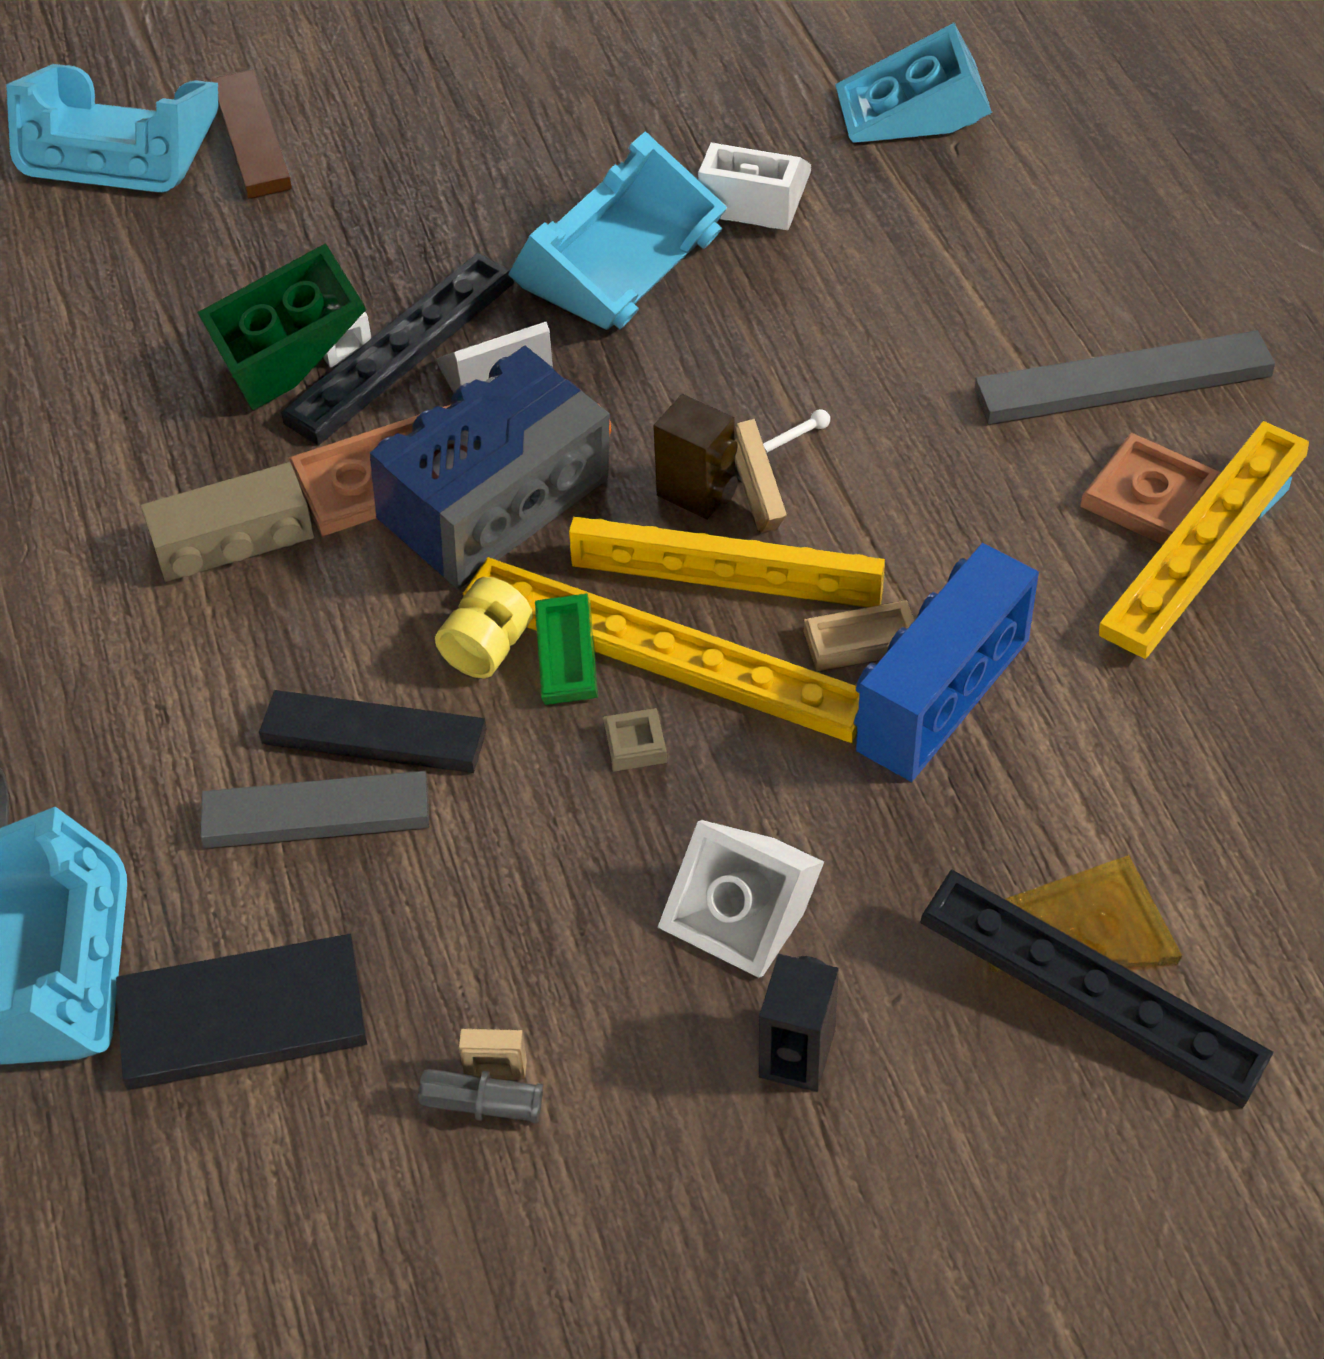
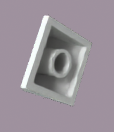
[436,322,553,393]

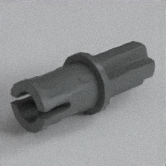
[418,1069,543,1124]

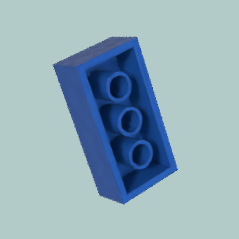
[854,543,1039,782]

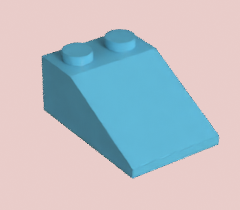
[835,23,992,143]

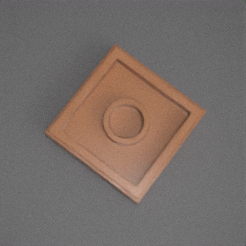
[1081,433,1221,545]

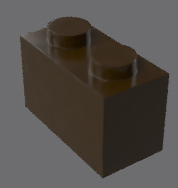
[653,394,738,520]

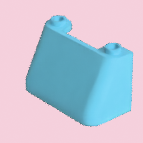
[6,64,218,192]
[508,131,727,330]
[0,807,127,1065]

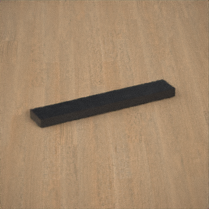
[281,253,514,446]
[920,869,1274,1109]

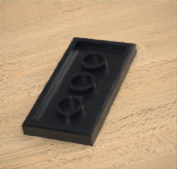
[116,933,368,1090]

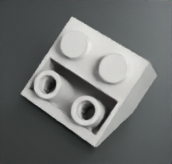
[698,143,811,230]

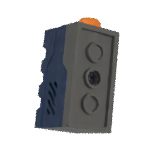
[369,345,611,589]

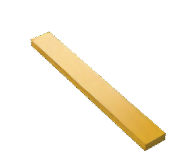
[463,557,859,743]

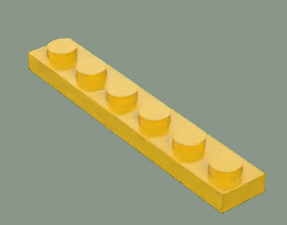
[1099,421,1309,660]
[569,517,885,607]

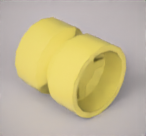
[435,577,533,679]

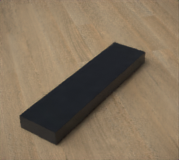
[259,690,487,773]

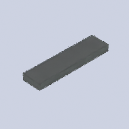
[201,771,429,848]

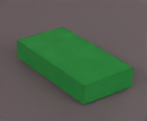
[535,593,598,705]

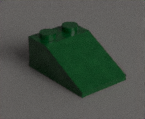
[197,243,366,410]

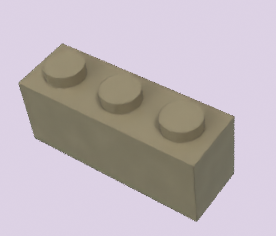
[141,462,314,582]

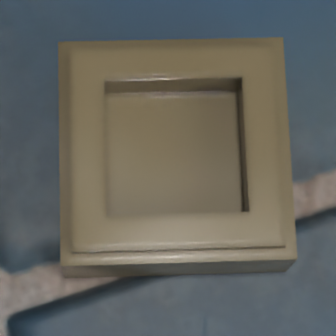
[603,708,667,772]

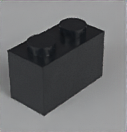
[759,954,839,1092]

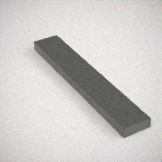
[975,330,1275,424]

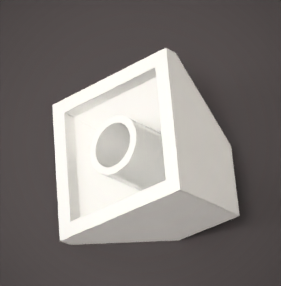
[658,820,824,978]

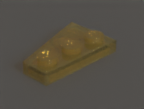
[987,855,1182,972]

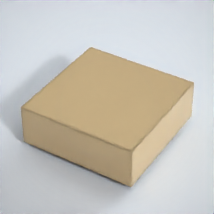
[459,1029,527,1080]

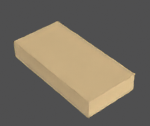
[734,419,787,533]
[804,600,914,672]

